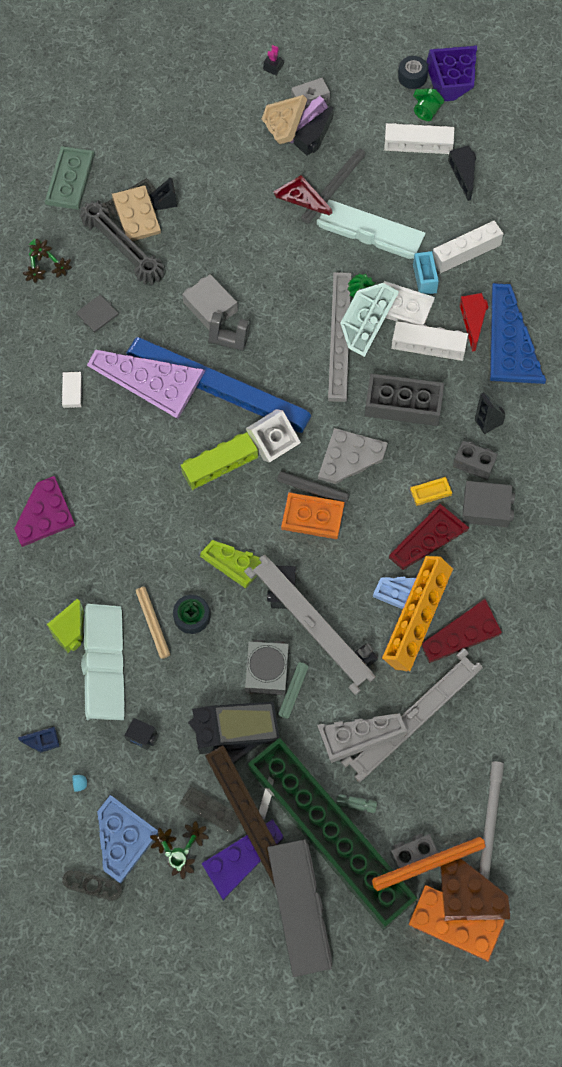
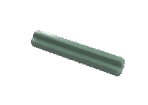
[278,662,309,719]

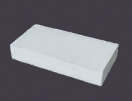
[62,372,82,408]

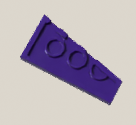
[201,819,284,901]

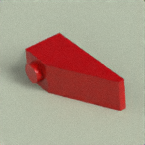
[459,293,488,351]

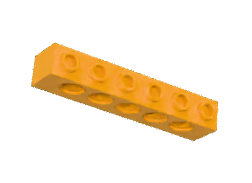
[382,556,453,671]

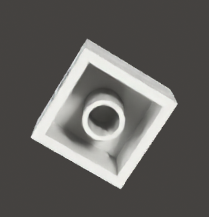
[246,409,301,462]

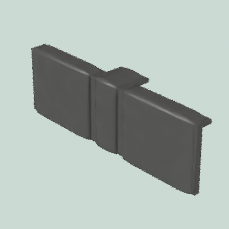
[267,839,332,977]

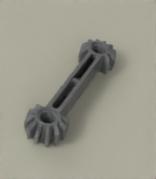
[80,200,165,285]

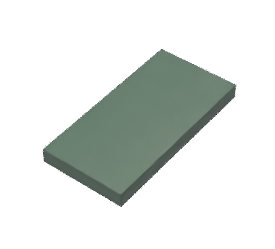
[45,146,95,210]

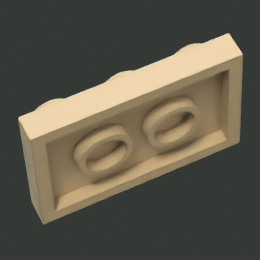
[112,185,161,241]

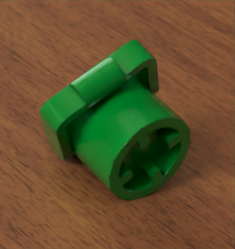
[413,89,444,122]

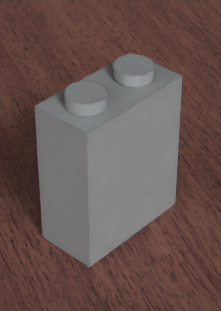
[182,274,238,331]

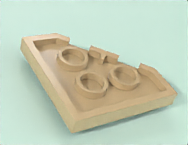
[262,95,307,144]

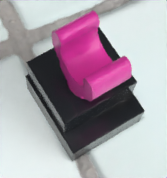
[263,45,284,76]

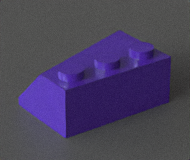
[426,46,477,102]

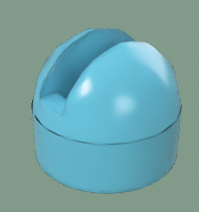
[72,775,87,792]

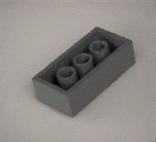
[365,373,444,426]

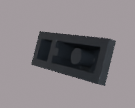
[294,106,333,156]
[448,145,476,201]
[474,392,505,434]

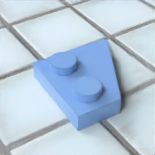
[373,577,416,609]

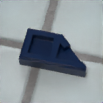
[18,727,60,753]

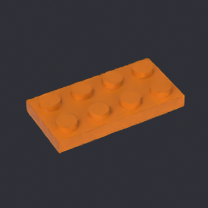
[409,885,505,962]

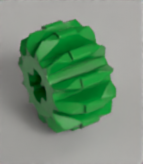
[347,274,376,298]

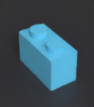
[413,251,439,294]

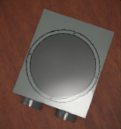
[245,640,289,695]

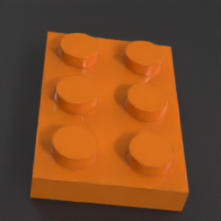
[281,493,345,539]

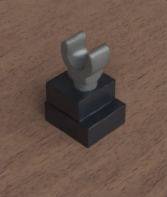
[354,643,378,667]

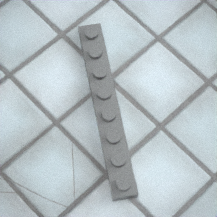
[328,272,351,402]

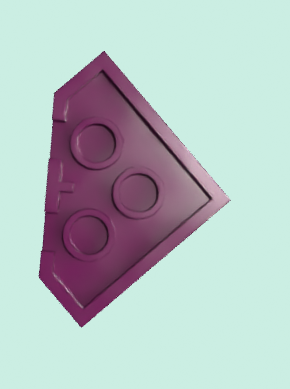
[14,476,75,547]

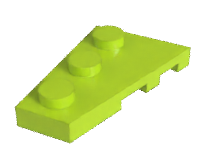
[200,540,262,589]

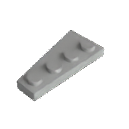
[317,713,408,763]

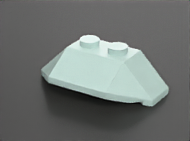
[340,283,399,357]

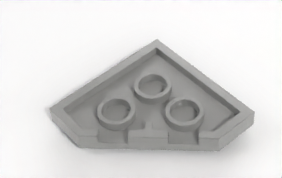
[318,428,388,484]

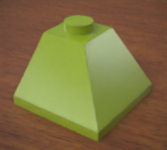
[47,599,84,653]

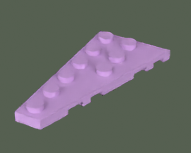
[87,350,205,419]

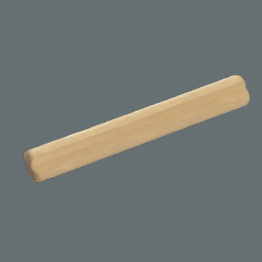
[136,587,170,659]

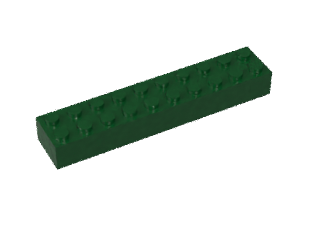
[248,738,417,930]

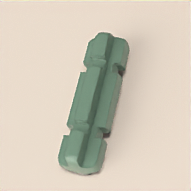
[336,794,377,813]

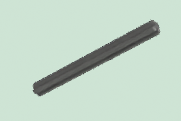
[301,148,365,224]

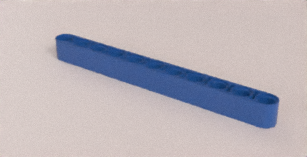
[126,337,311,433]

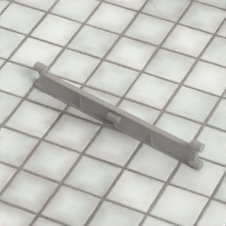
[244,554,376,695]
[340,648,483,783]

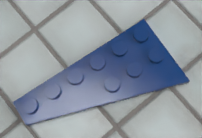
[490,283,546,384]

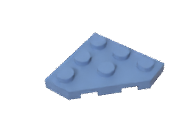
[97,795,158,884]

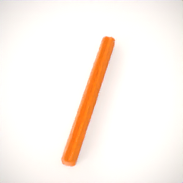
[372,837,486,891]

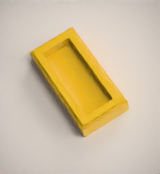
[410,477,452,506]

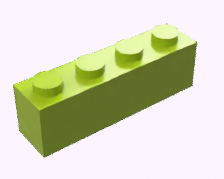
[181,433,258,490]

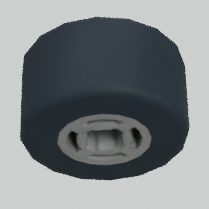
[398,56,428,89]

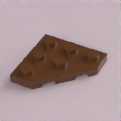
[440,859,510,920]

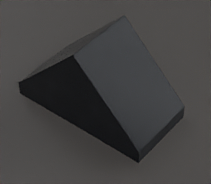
[149,178,177,211]

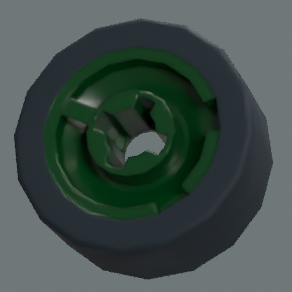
[172,595,211,634]

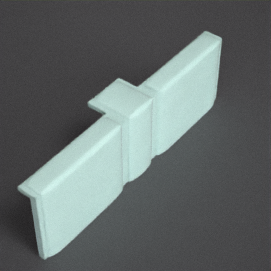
[317,199,426,259]
[81,604,124,720]

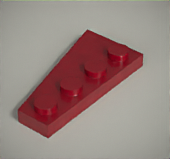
[389,504,469,570]
[421,599,502,663]

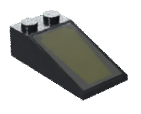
[192,701,280,755]

